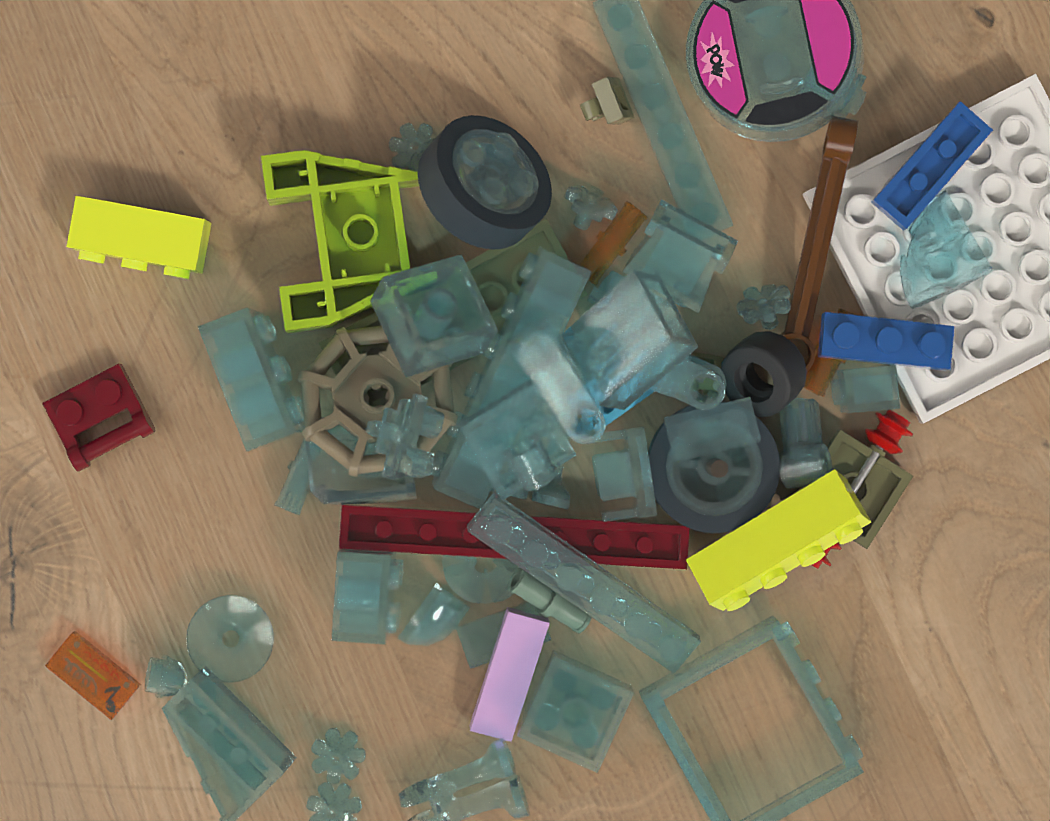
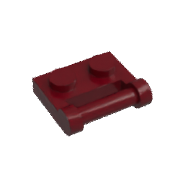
[42,363,156,472]

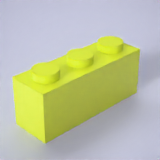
[66,196,212,279]

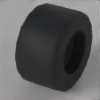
[720,331,807,417]

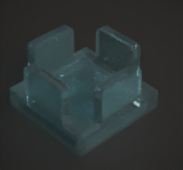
[589,426,657,522]

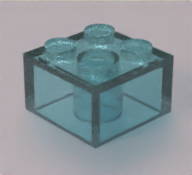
[370,254,498,378]
[331,549,404,644]
[517,650,634,773]

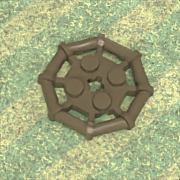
[297,321,458,477]

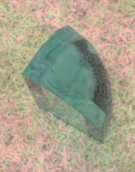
[397,583,471,646]

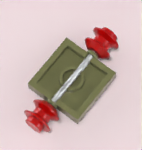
[799,409,913,569]

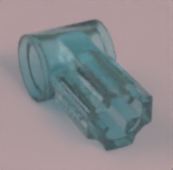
[779,398,833,489]

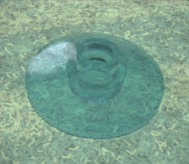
[186,595,274,683]

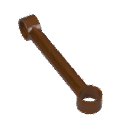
[780,115,858,371]

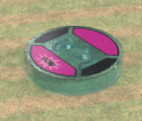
[686,0,864,142]

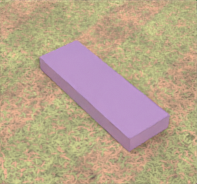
[469,607,550,742]

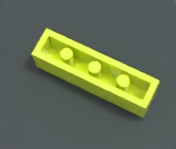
[686,469,871,611]

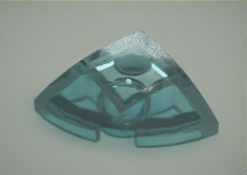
[900,190,994,309]

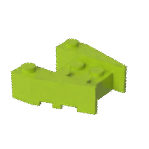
[261,150,435,333]

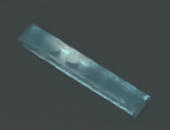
[592,0,733,243]
[467,492,701,673]

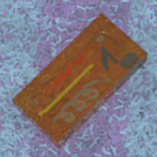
[45,631,141,720]

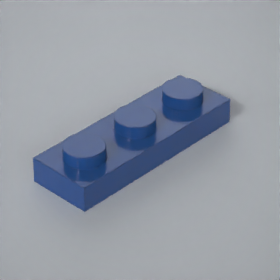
[871,101,993,231]
[818,312,955,371]

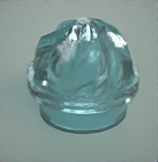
[144,655,187,698]

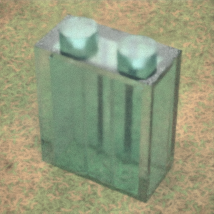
[561,270,698,410]

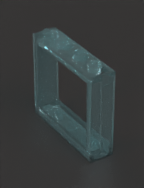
[639,616,864,821]

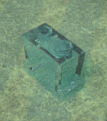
[622,199,738,313]

